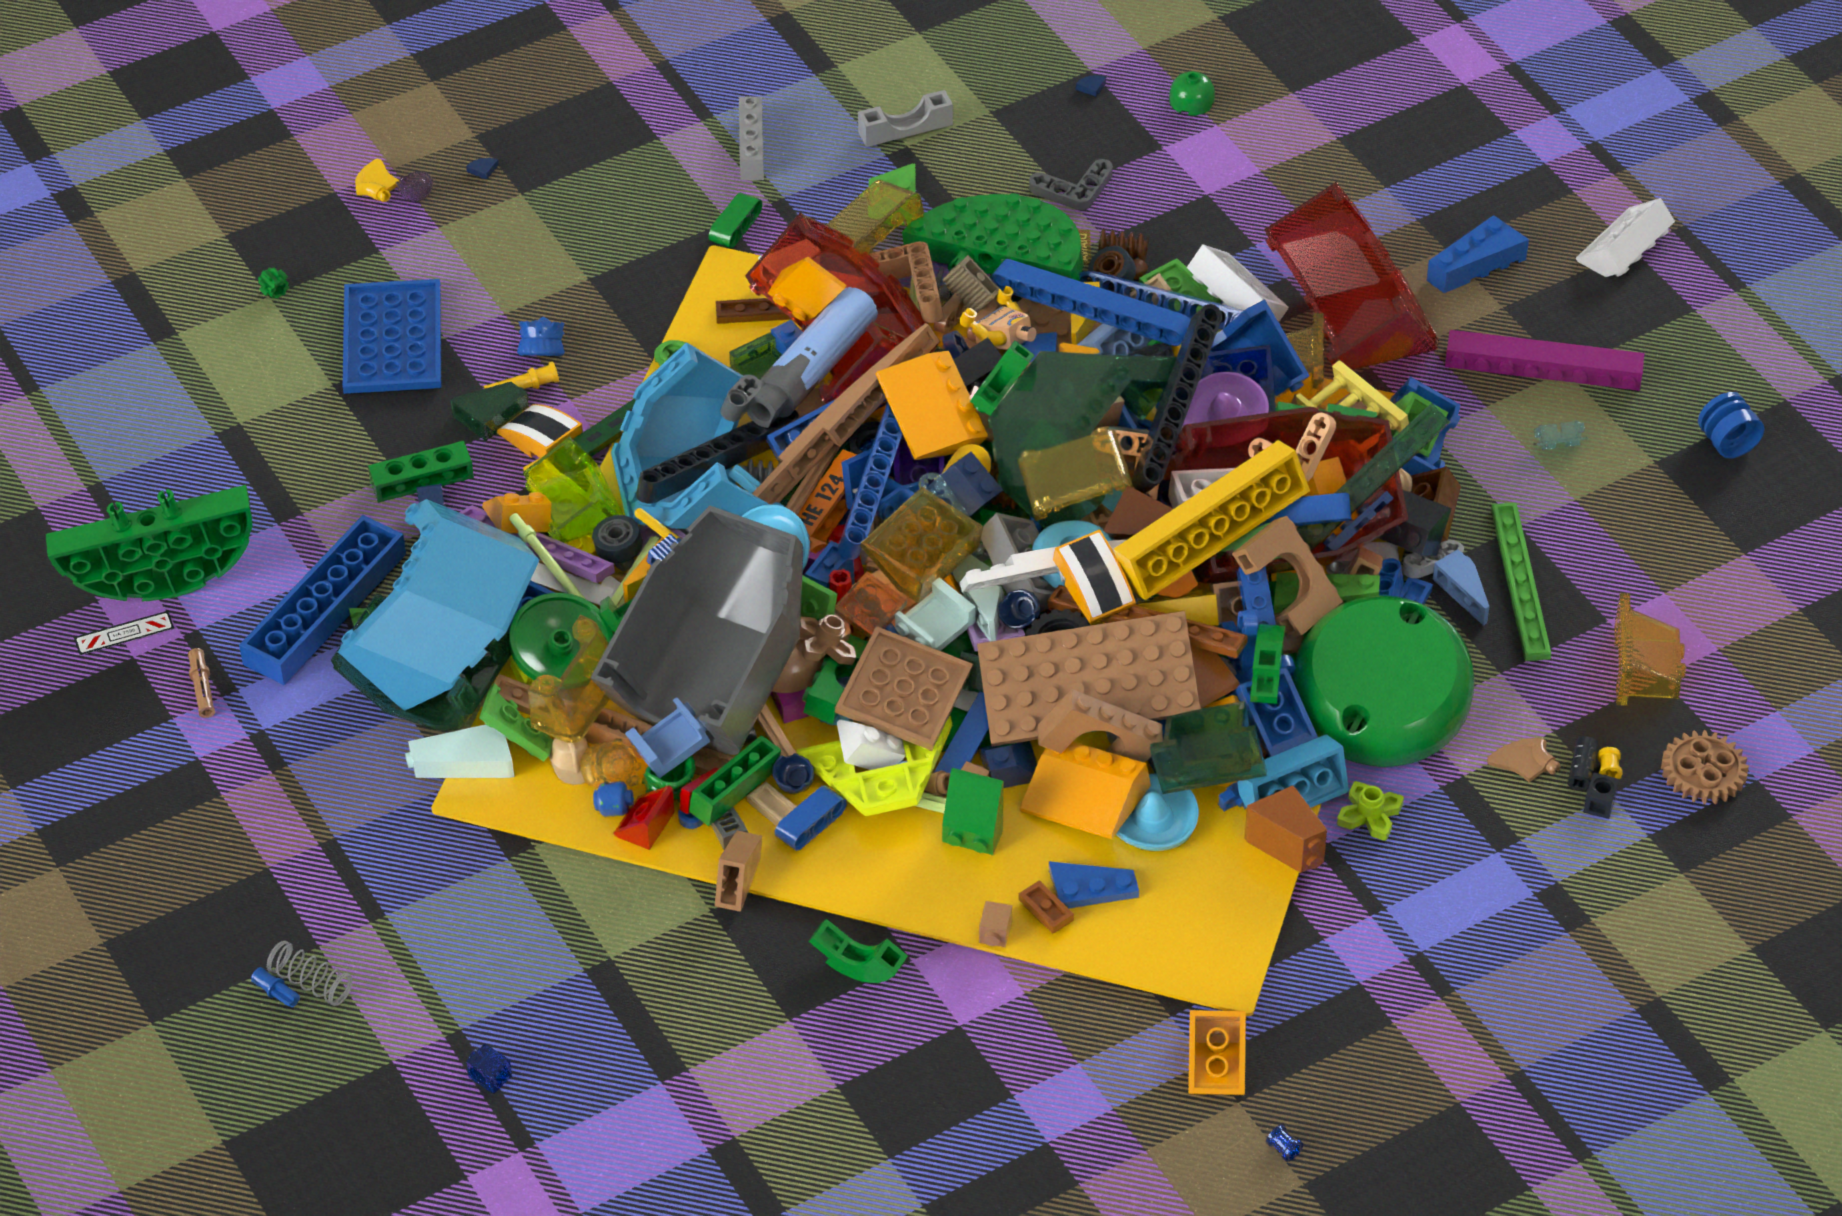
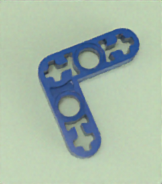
[1218,609,1258,674]

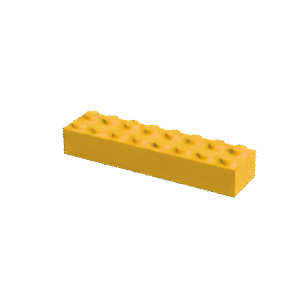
[1113,440,1310,600]

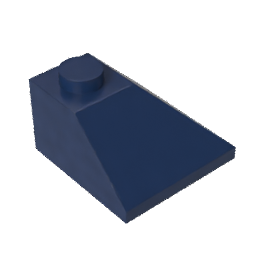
[978,741,1038,788]

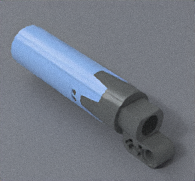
[720,287,878,428]

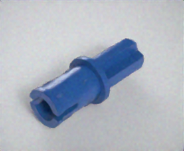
[251,967,300,1007]

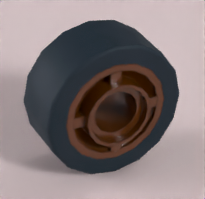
[1088,246,1136,292]

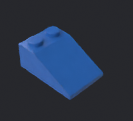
[1233,667,1318,757]

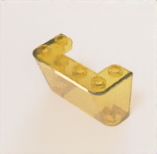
[818,179,924,277]

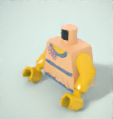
[960,286,1036,350]

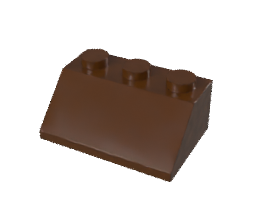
[1411,466,1461,542]

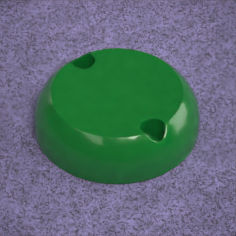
[1292,595,1475,767]

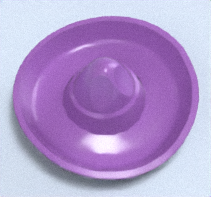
[1183,372,1269,447]

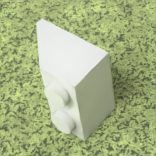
[837,720,906,770]

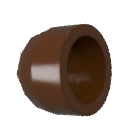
[1133,259,1148,280]

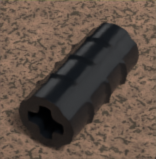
[1568,736,1599,791]

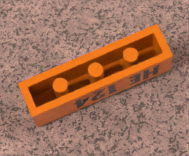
[797,450,857,542]

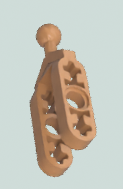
[934,291,1007,342]

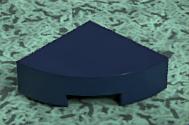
[1076,75,1106,97]
[466,158,499,180]

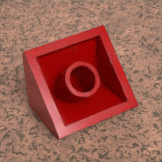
[613,785,675,850]

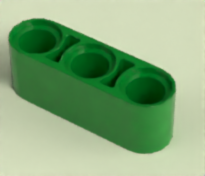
[709,192,763,249]

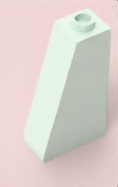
[405,724,514,778]

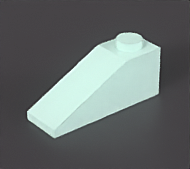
[963,585,1004,642]

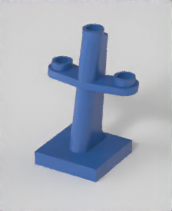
[841,449,935,520]

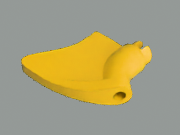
[355,159,400,202]

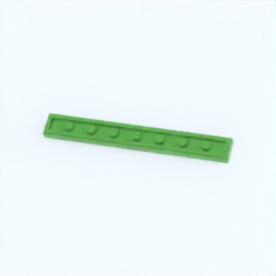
[1491,503,1551,661]

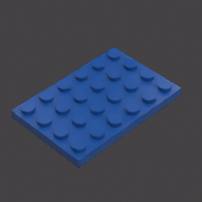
[343,279,441,394]

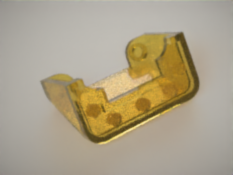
[1017,426,1133,520]
[528,615,610,743]

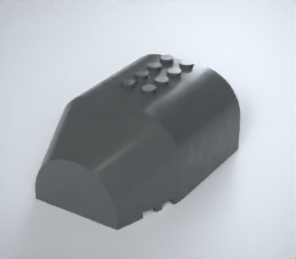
[591,505,803,755]

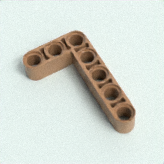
[860,242,944,323]

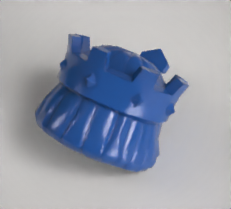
[517,316,565,357]

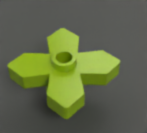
[1337,781,1404,841]

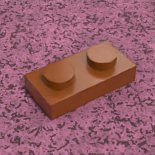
[1018,880,1074,934]

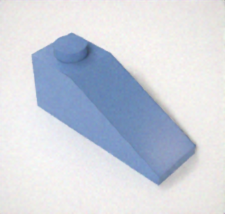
[1433,549,1489,625]

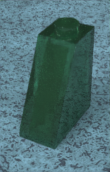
[451,381,529,441]

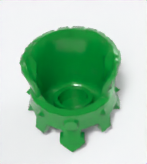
[642,755,696,803]

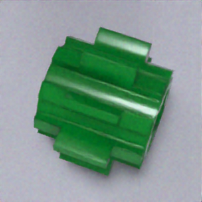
[258,267,289,299]

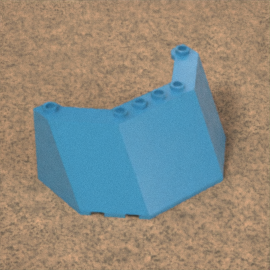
[611,342,784,529]
[338,499,539,711]

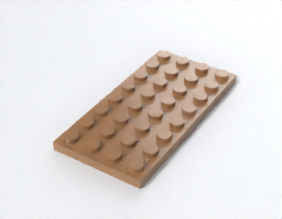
[977,611,1201,746]

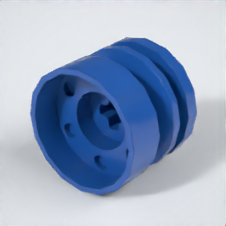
[1698,392,1765,458]

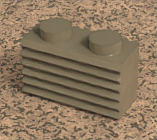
[943,255,1000,313]

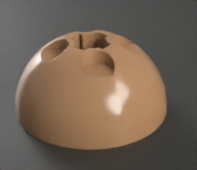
[772,635,824,693]

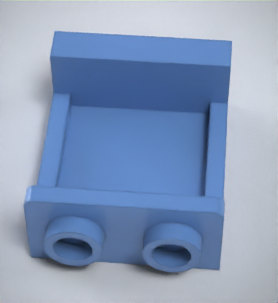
[625,697,710,778]

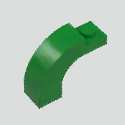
[970,341,1035,416]
[809,919,908,983]

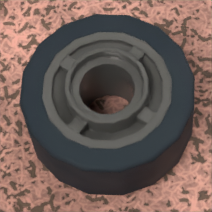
[592,515,643,563]

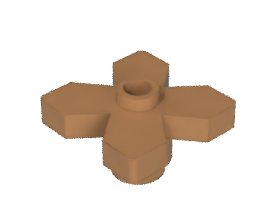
[800,615,856,665]

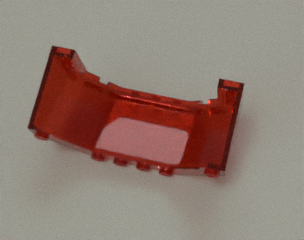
[1264,182,1439,370]
[745,213,940,404]

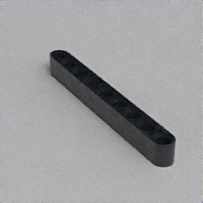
[1132,304,1222,493]
[636,410,799,504]

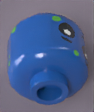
[593,781,634,817]

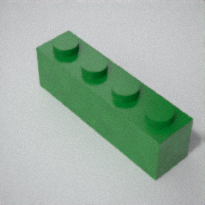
[689,735,781,826]

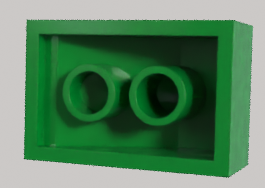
[942,768,1004,855]

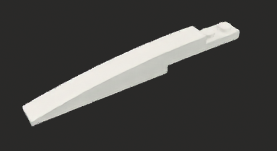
[960,539,1128,593]

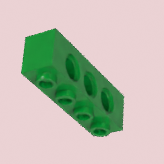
[368,441,474,503]

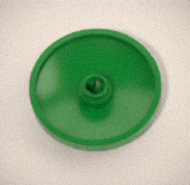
[509,593,613,688]

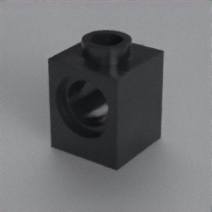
[1583,773,1619,819]

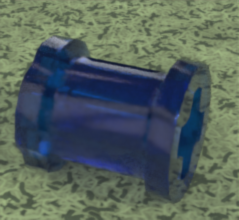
[1266,1124,1303,1162]

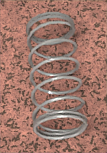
[267,941,353,1006]

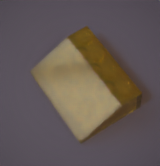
[860,487,983,604]

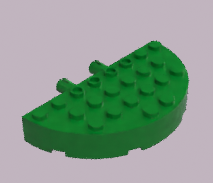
[902,193,1084,281]
[46,485,252,602]

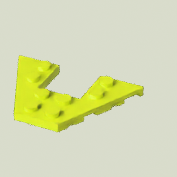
[796,716,952,816]

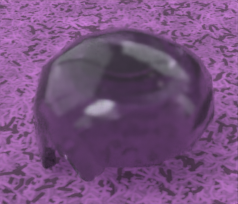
[396,171,434,202]

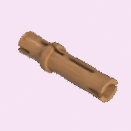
[188,648,215,718]

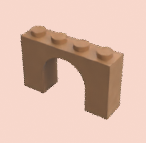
[1232,516,1343,639]
[1038,689,1163,763]

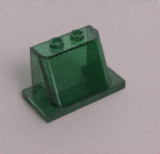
[1150,701,1267,794]

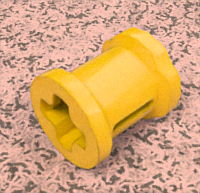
[1597,747,1623,779]

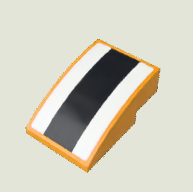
[497,404,583,461]
[1053,529,1136,624]

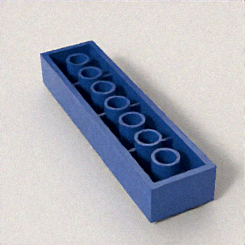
[239,515,406,685]

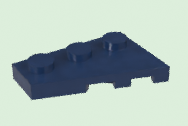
[1319,491,1393,561]

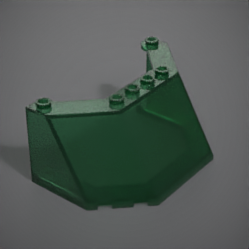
[988,351,1177,529]

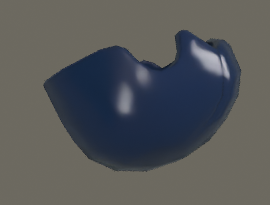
[998,589,1041,629]
[773,753,814,794]

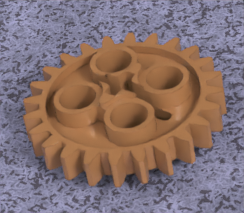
[1661,730,1749,804]

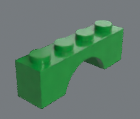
[802,634,868,724]

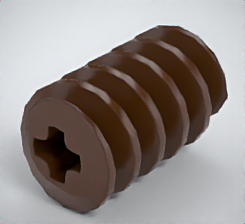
[1098,228,1149,262]

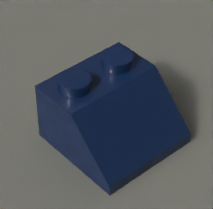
[926,452,1003,528]

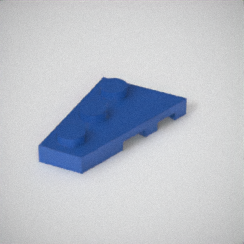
[1049,861,1139,909]

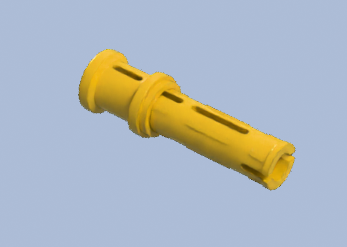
[484,361,559,401]

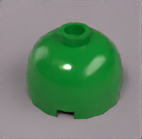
[1169,71,1215,116]

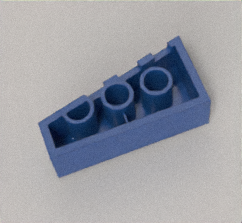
[1427,215,1529,293]

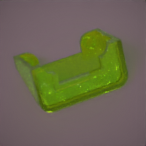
[523,436,624,543]

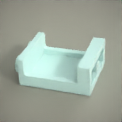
[895,577,976,651]

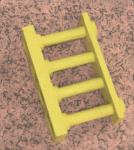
[1296,360,1410,465]

